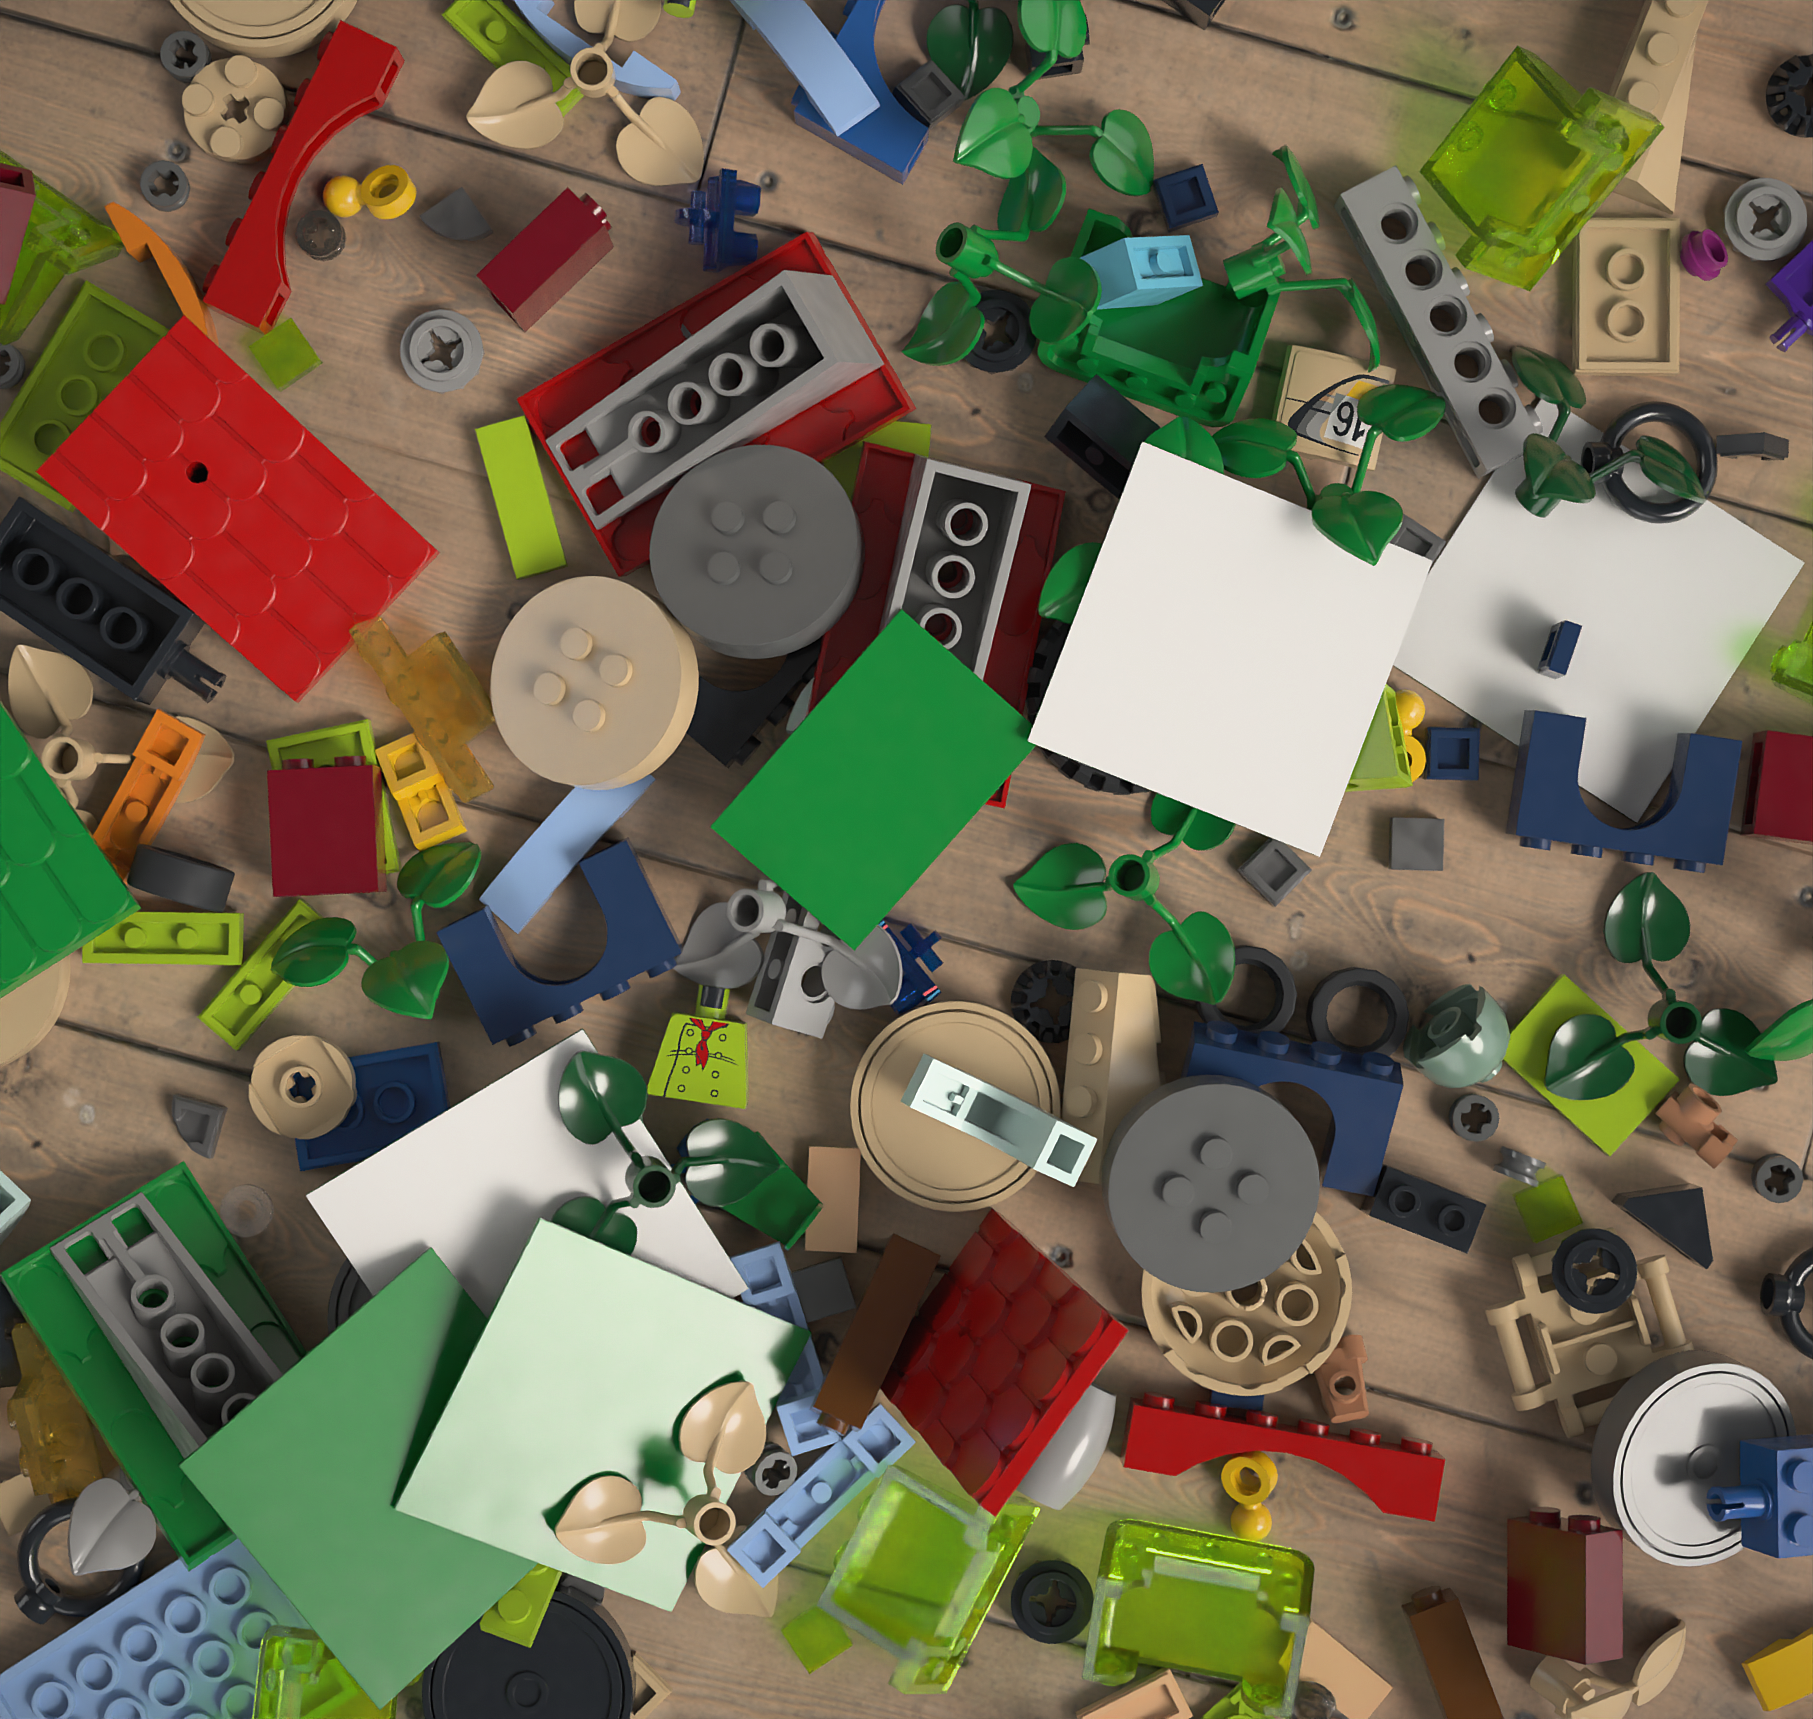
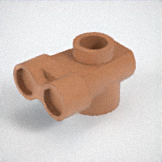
[1655,1083,1738,1169]
[1312,1335,1369,1423]

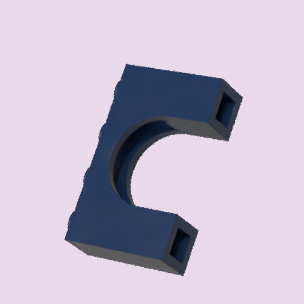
[1506,710,1742,873]
[436,837,683,1047]
[1180,1020,1404,1197]

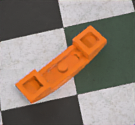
[104,202,219,346]
[93,709,206,886]

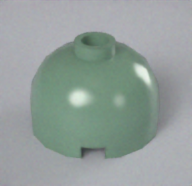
[1403,984,1510,1088]

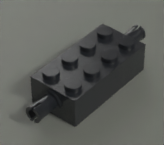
[0,496,227,705]

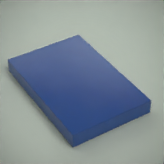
[289,1042,450,1171]

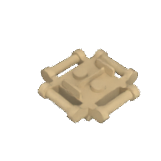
[1485,1227,1694,1438]

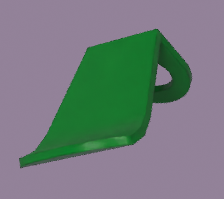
[719,1131,823,1251]

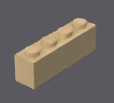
[1576,0,1709,215]
[1061,968,1166,1184]

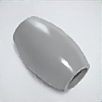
[1016,1382,1116,1510]

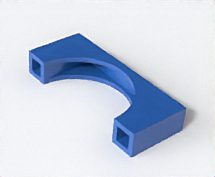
[791,0,929,185]

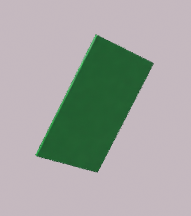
[710,609,1036,951]

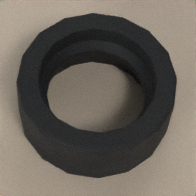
[127,844,235,912]
[1196,945,1297,1034]
[1306,967,1409,1056]

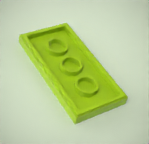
[0,280,170,513]

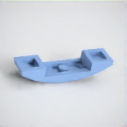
[514,0,681,101]
[730,0,880,137]
[479,774,656,934]
[730,1241,842,1456]
[727,1403,916,1588]

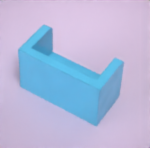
[1080,235,1203,309]

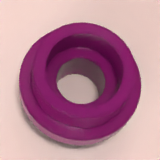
[1680,229,1728,281]

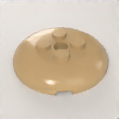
[1141,1212,1352,1396]

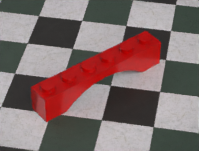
[202,20,405,338]
[1120,1392,1446,1522]

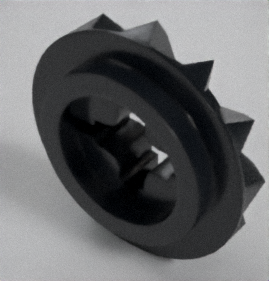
[1766,54,1813,138]
[964,290,1037,375]
[1011,960,1076,1043]
[1551,1228,1637,1314]
[1010,1558,1094,1644]

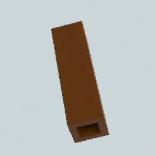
[809,1233,941,1436]
[1401,1586,1504,1719]

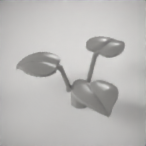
[673,879,903,1010]
[67,1465,156,1576]

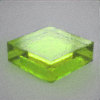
[248,318,323,392]
[1512,1174,1583,1244]
[781,1598,853,1674]

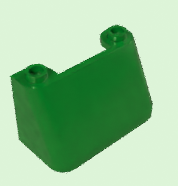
[1038,208,1285,427]

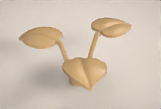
[466,0,704,186]
[8,645,234,836]
[555,1381,778,1618]
[1530,1618,1686,1719]

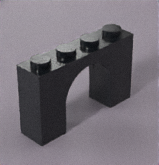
[686,636,822,769]

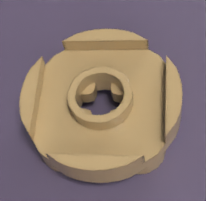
[182,55,290,164]
[248,1035,357,1139]

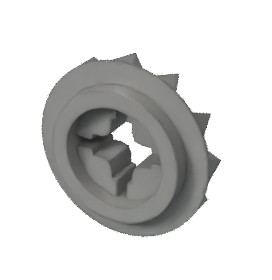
[1723,178,1807,261]
[400,309,485,394]

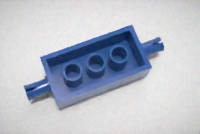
[1706,1434,1813,1559]

